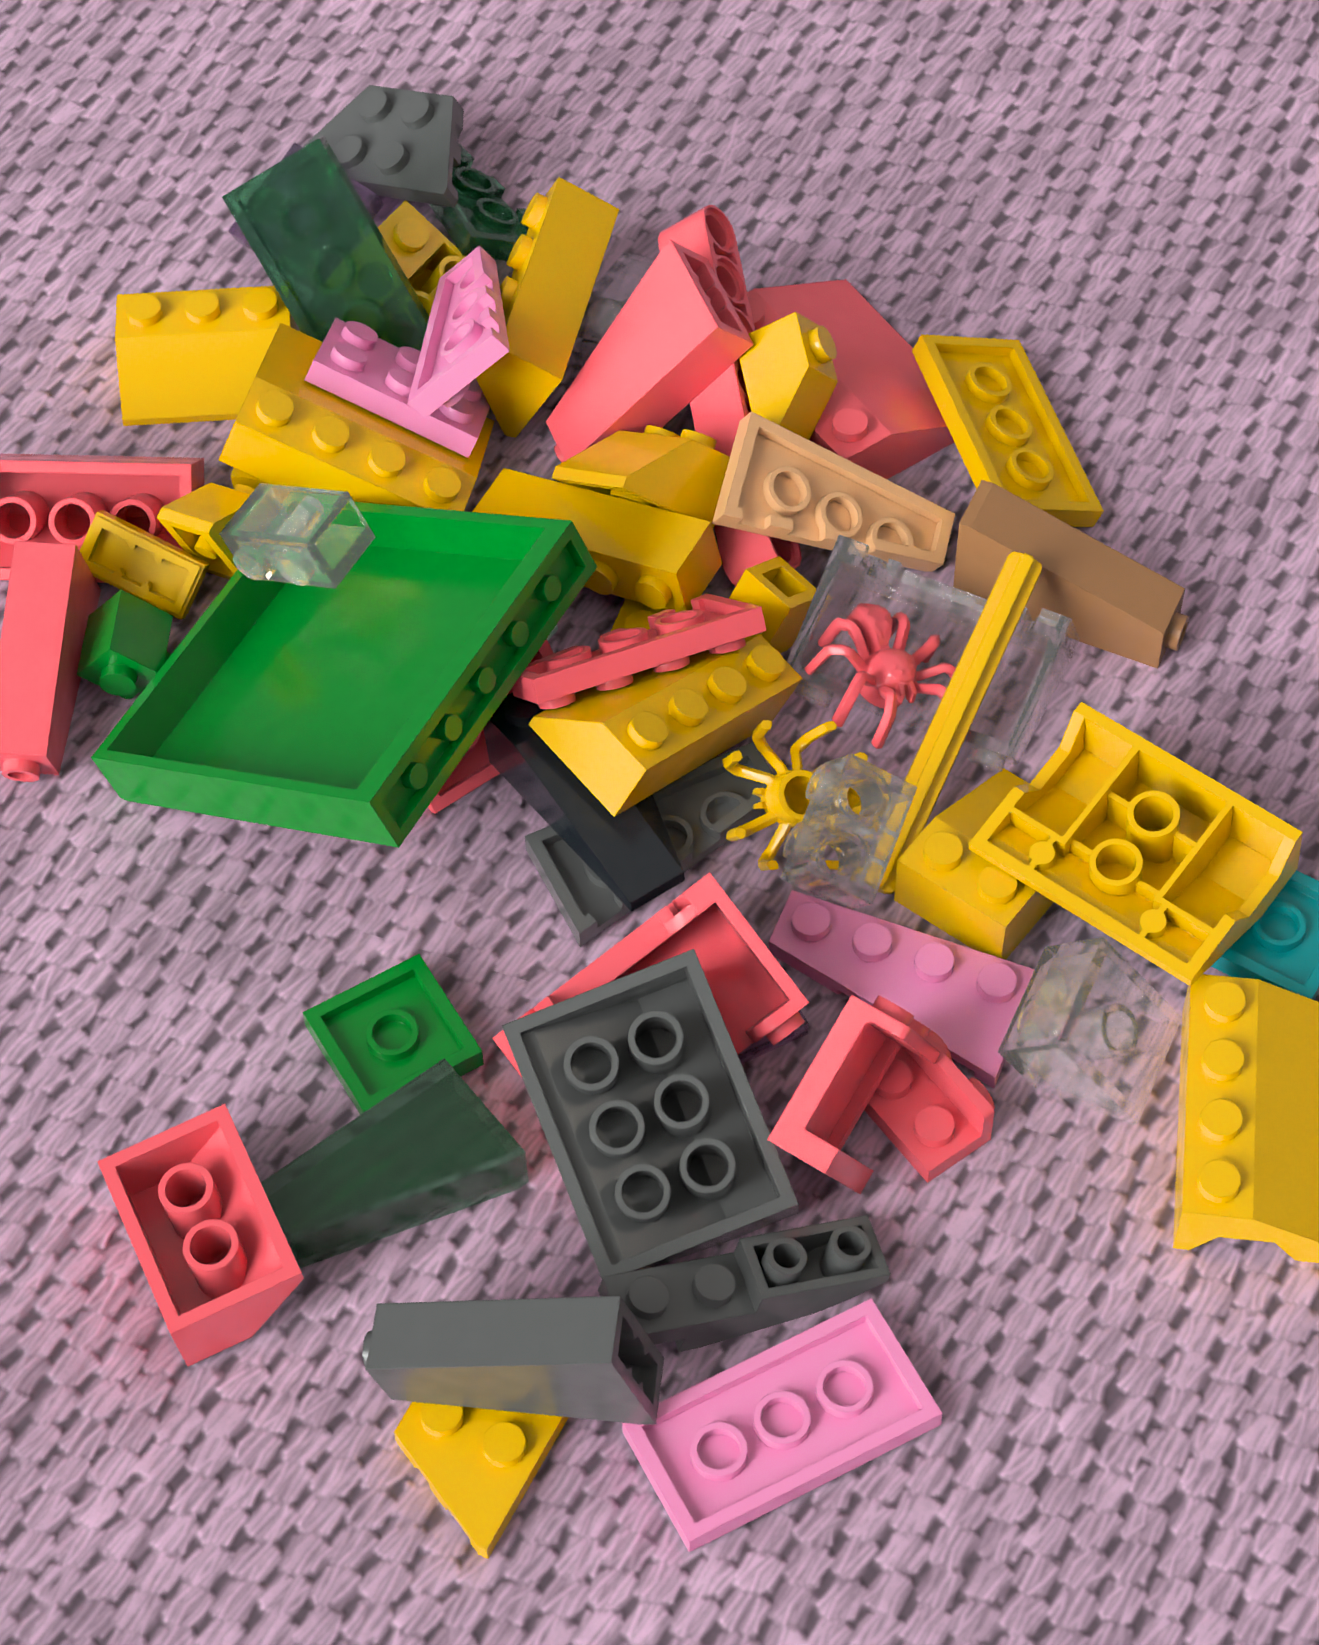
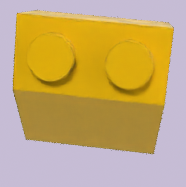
[552,425,730,529]

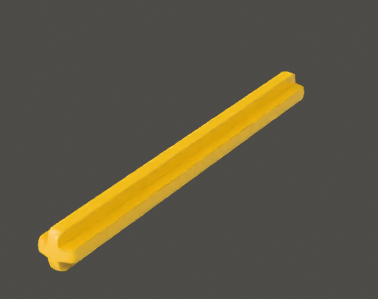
[861,551,1042,895]

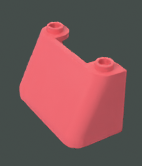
[492,872,809,1077]

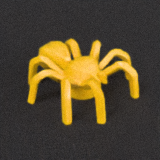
[723,720,875,871]

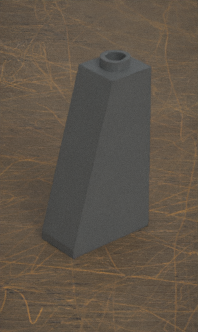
[362,1296,664,1425]

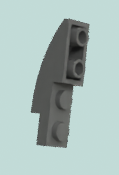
[598,1215,891,1352]

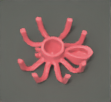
[804,603,956,749]

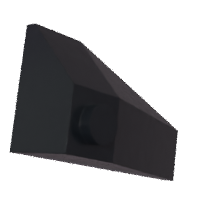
[483,692,685,912]

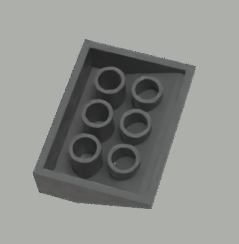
[502,949,799,1278]

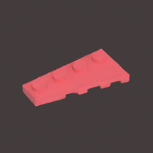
[512,593,767,709]

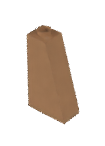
[952,480,1190,669]

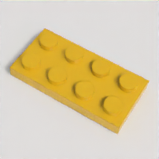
[912,334,1104,527]

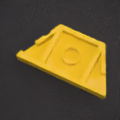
[394,1402,569,1559]

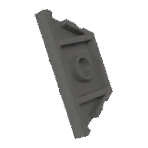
[282,85,464,208]

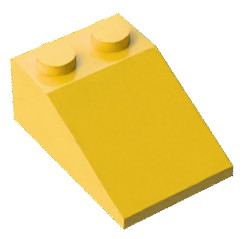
[894,768,1054,960]

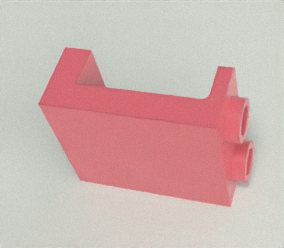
[767,995,941,1194]

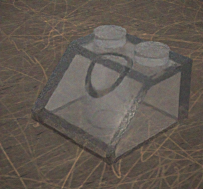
[998,937,1182,1125]

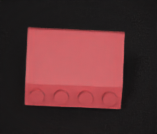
[747,279,954,479]

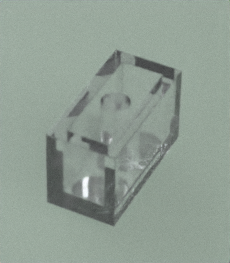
[219,483,375,589]

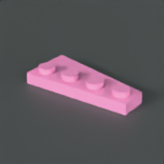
[407,245,510,419]
[769,890,1038,1088]

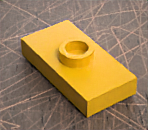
[80,510,211,620]

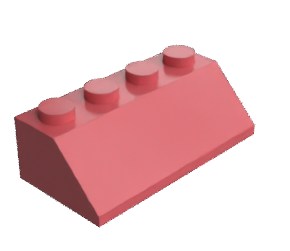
[0,453,204,583]

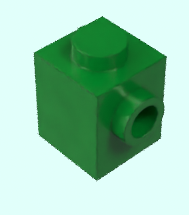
[77,589,173,699]

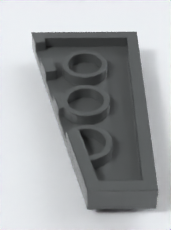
[525,742,774,947]

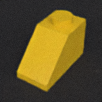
[739,312,838,440]
[157,482,277,580]

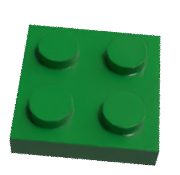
[302,954,484,1125]

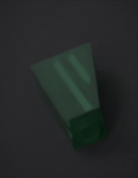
[261,1058,529,1268]

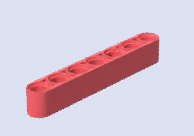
[658,204,802,587]

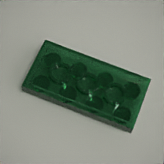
[222,136,429,351]

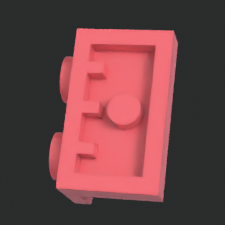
[864,1018,995,1183]

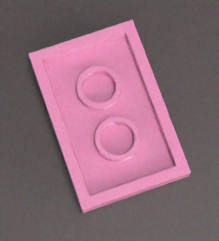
[305,318,490,458]

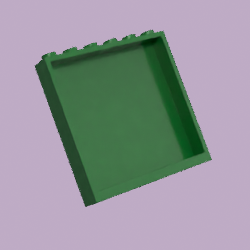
[91,497,597,848]

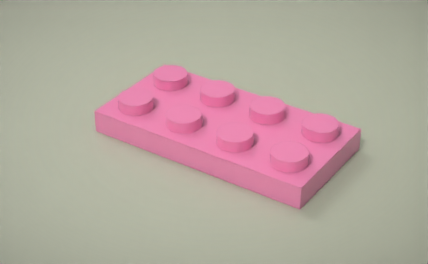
[622,1298,942,1552]

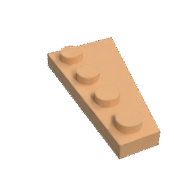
[712,411,955,572]

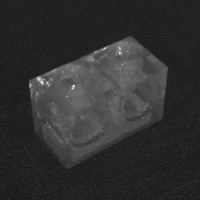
[780,753,917,909]

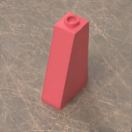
[546,240,754,462]
[0,541,101,782]

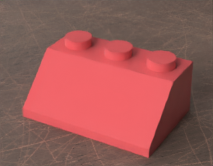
[97,1104,304,1366]

